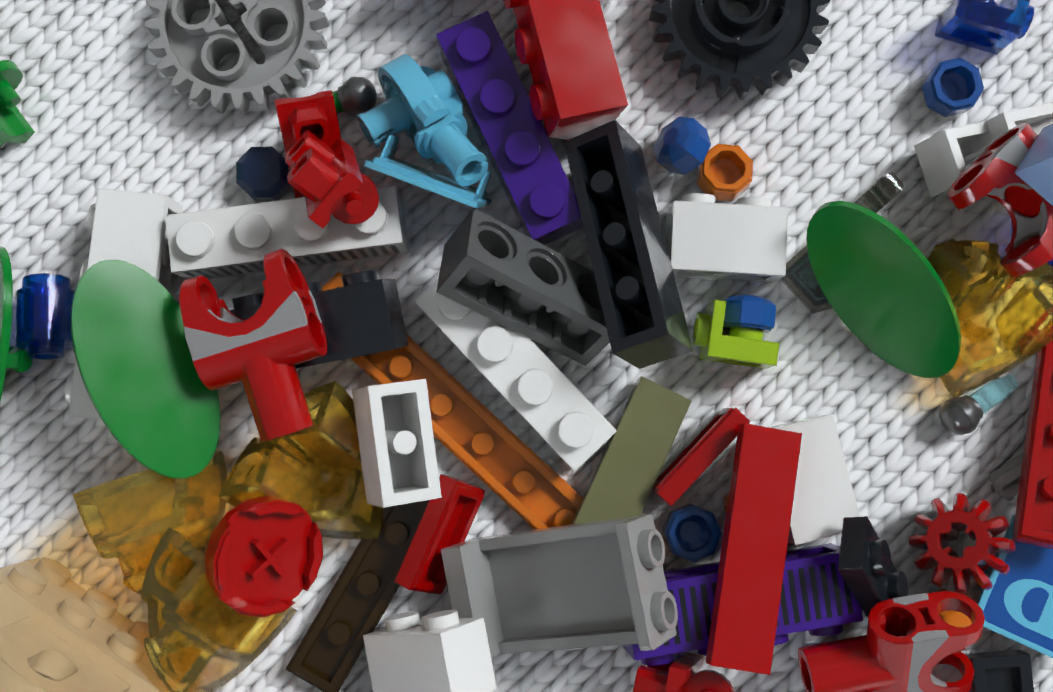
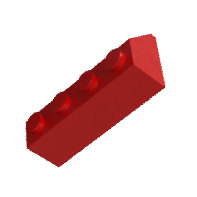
[503,0,628,140]

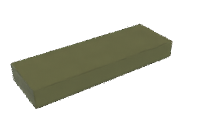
[570,376,692,525]

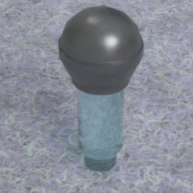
[939,374,1018,435]

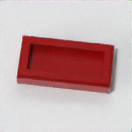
[652,408,751,506]
[394,474,485,595]

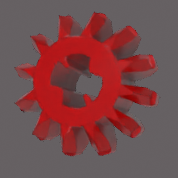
[909,493,1016,594]

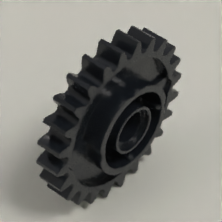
[649,0,830,100]

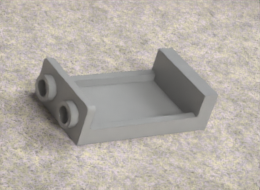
[441,513,678,658]

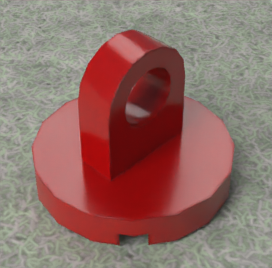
[205,495,323,618]

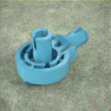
[357,54,488,186]

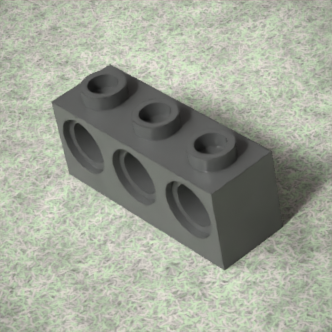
[436,208,610,366]

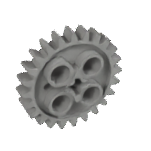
[144,0,329,116]

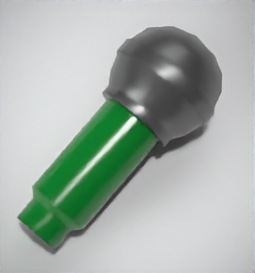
[332,76,377,115]

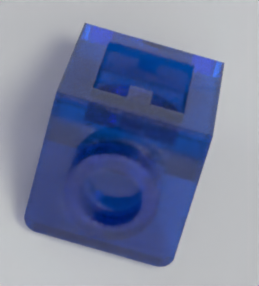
[934,0,1035,55]

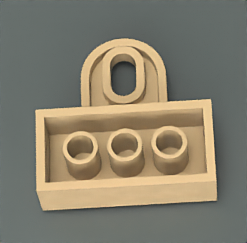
[0,557,222,692]

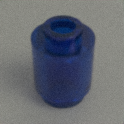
[15,273,75,360]

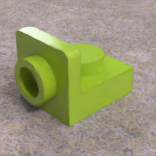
[692,300,779,369]

